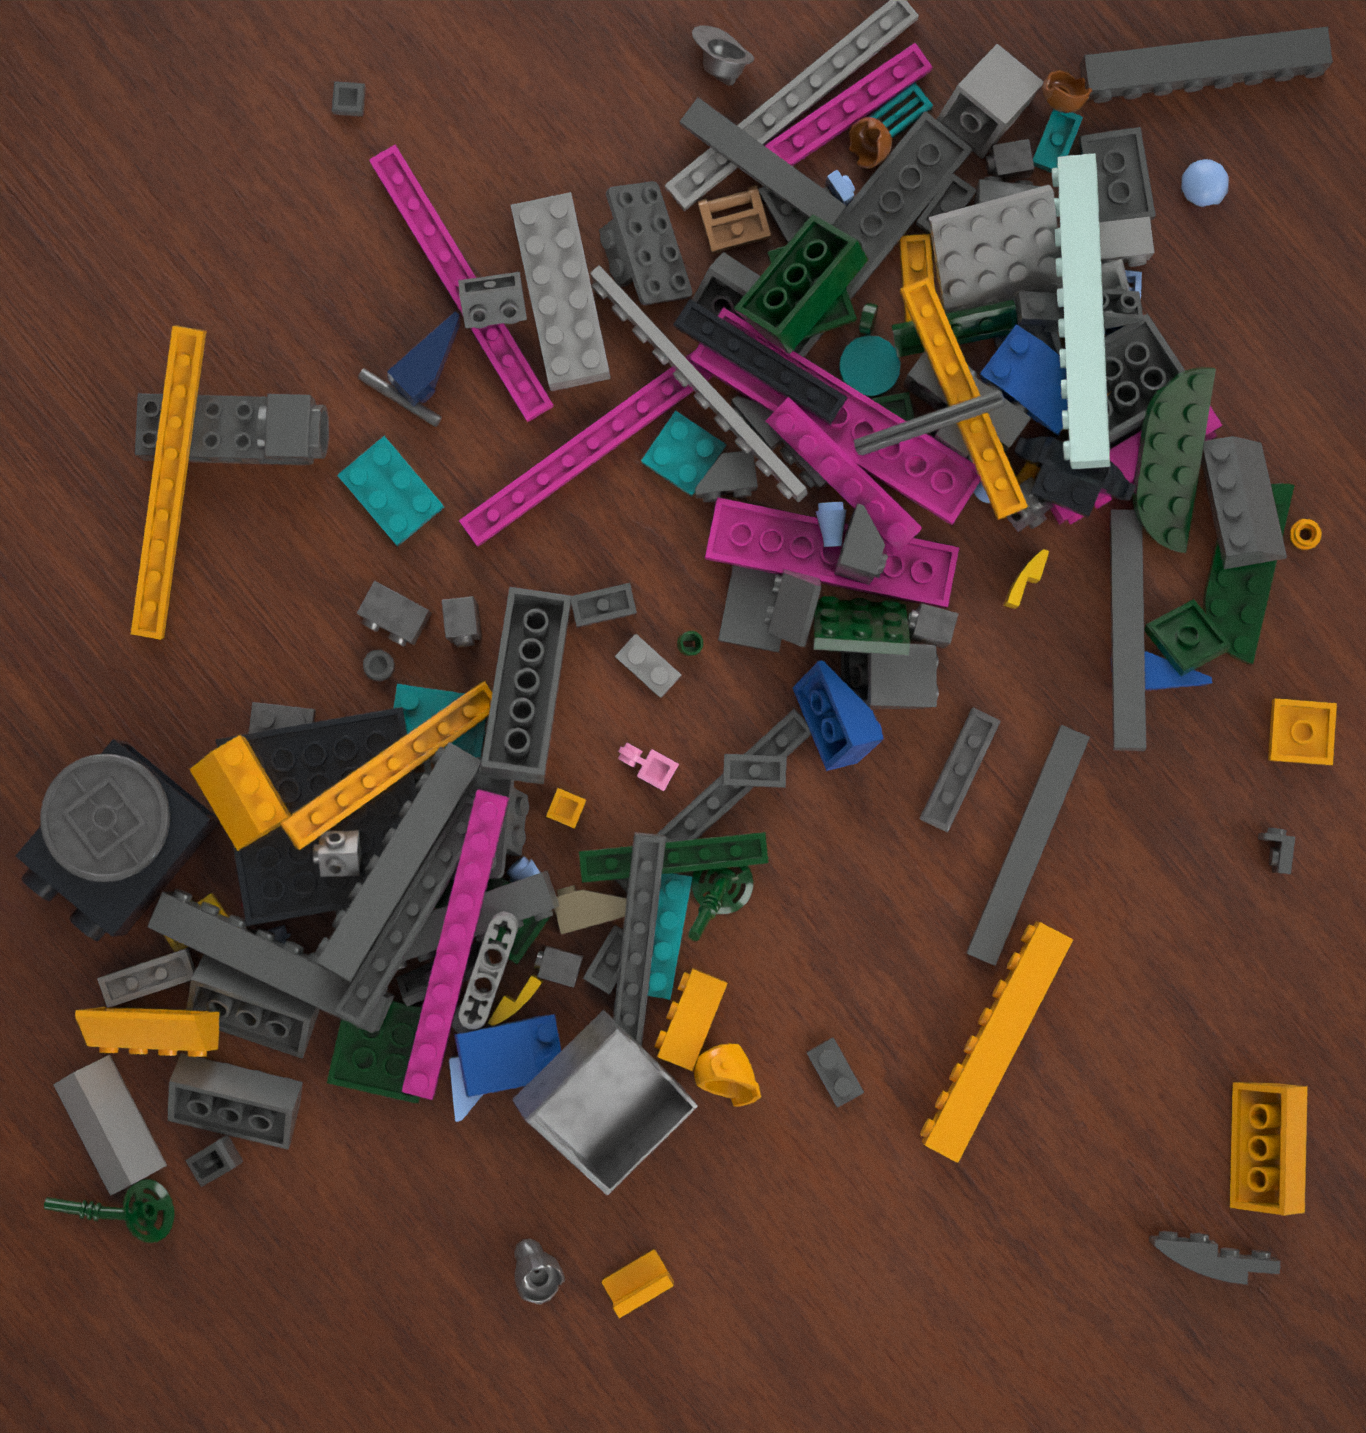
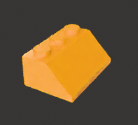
[190,735,291,851]

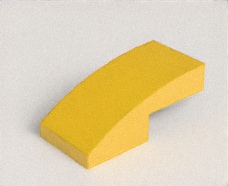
[1003,549,1049,609]
[488,975,543,1026]

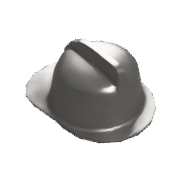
[692,25,754,86]

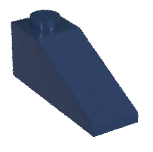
[387,311,460,407]

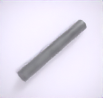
[358,368,442,427]

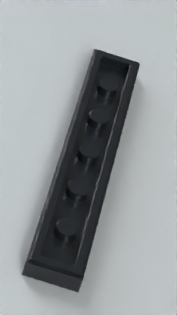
[673,299,847,425]

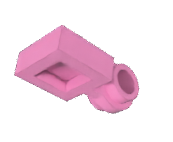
[618,743,679,791]

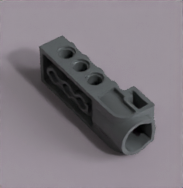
[135,393,329,465]

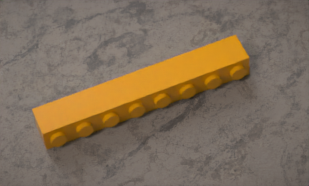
[920,921,1073,1163]

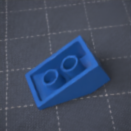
[980,325,1068,435]
[793,661,884,771]
[455,1015,561,1097]

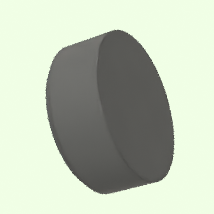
[363,650,395,681]

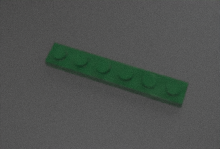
[579,832,769,883]

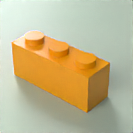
[654,968,728,1071]

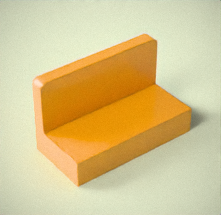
[602,1249,674,1318]

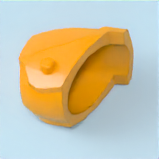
[694,1043,761,1107]

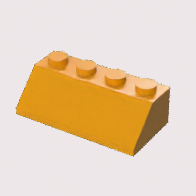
[75,1007,219,1057]
[1230,1082,1307,1215]

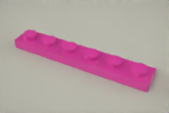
[765,43,933,166]
[766,397,922,551]

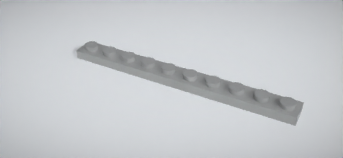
[665,0,919,211]
[590,265,807,502]

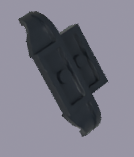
[1014,436,1136,518]

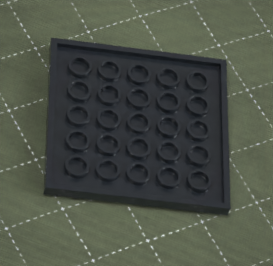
[216,707,418,926]

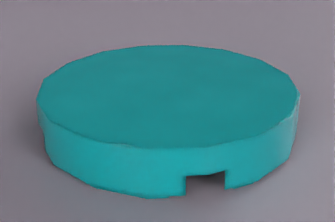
[839,335,901,397]

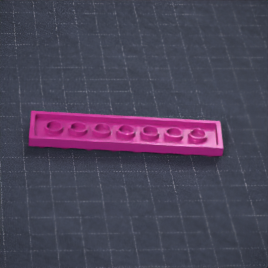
[705,497,959,609]

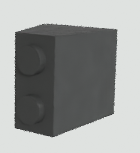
[841,644,939,709]

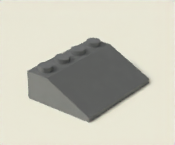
[1068,313,1185,449]

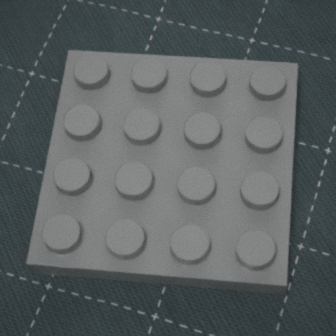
[929,185,1063,314]

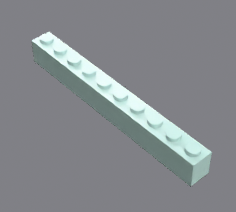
[1052,154,1110,469]

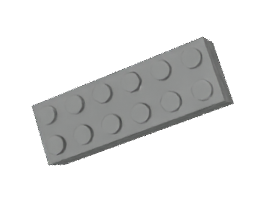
[511,192,610,391]

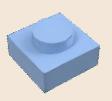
[825,169,855,206]

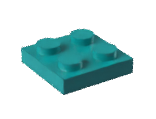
[641,410,726,497]

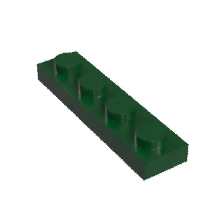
[892,300,1018,358]

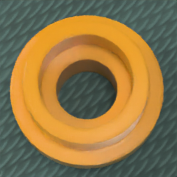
[1290,519,1321,550]

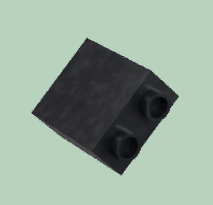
[15,739,220,941]

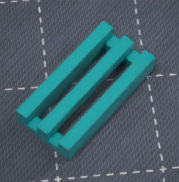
[869,82,933,139]

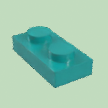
[1033,109,1083,173]

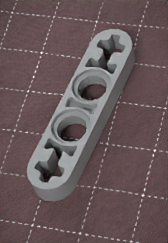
[459,911,519,1029]

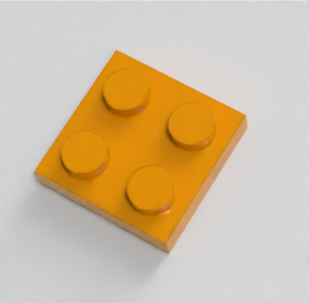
[1268,698,1337,765]

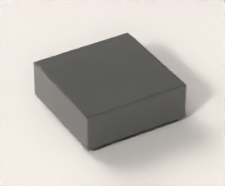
[332,81,366,117]

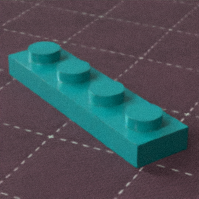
[648,873,692,1000]

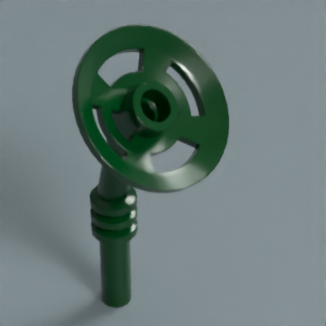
[688,865,753,941]
[44,1179,174,1243]

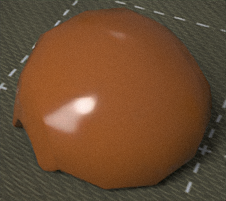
[1042,70,1092,113]
[849,117,892,169]

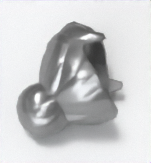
[514,1238,565,1305]

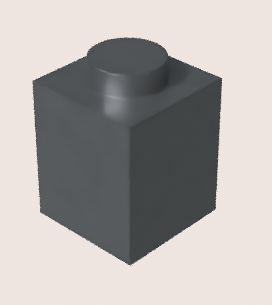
[985,139,1034,182]
[534,946,583,987]

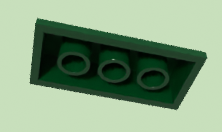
[734,214,869,354]

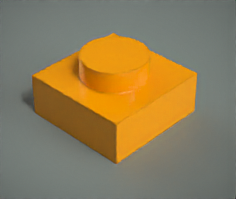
[546,788,587,828]

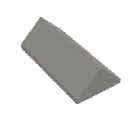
[53,1055,167,1196]

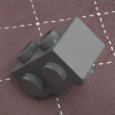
[458,272,527,329]

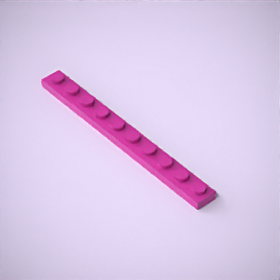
[369,145,554,422]
[459,350,714,547]
[402,790,509,1100]

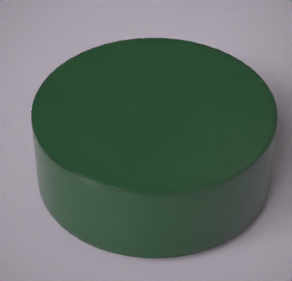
[859,303,879,335]

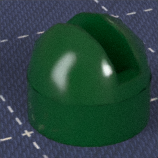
[677,631,704,656]

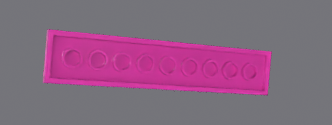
[690,307,981,525]

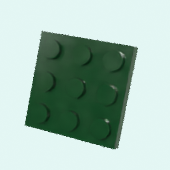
[813,596,910,655]
[327,1000,423,1104]

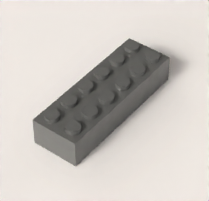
[481,587,571,784]

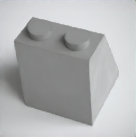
[936,44,1043,159]

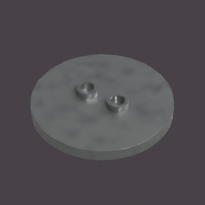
[40,754,170,882]

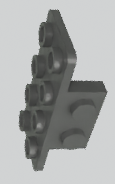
[599,181,692,305]
[452,757,529,879]

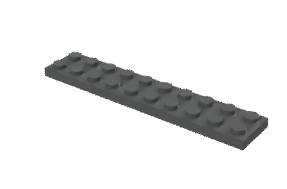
[793,111,973,357]

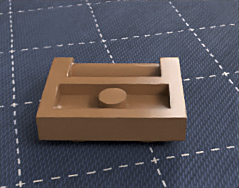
[697,185,771,254]

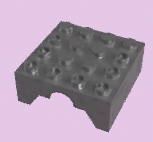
[512,1010,698,1195]

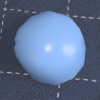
[1181,159,1229,207]

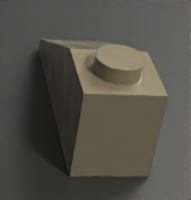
[554,885,627,934]

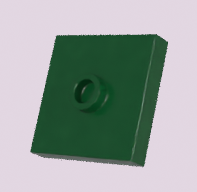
[1144,599,1232,677]

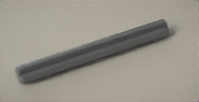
[854,390,1005,455]

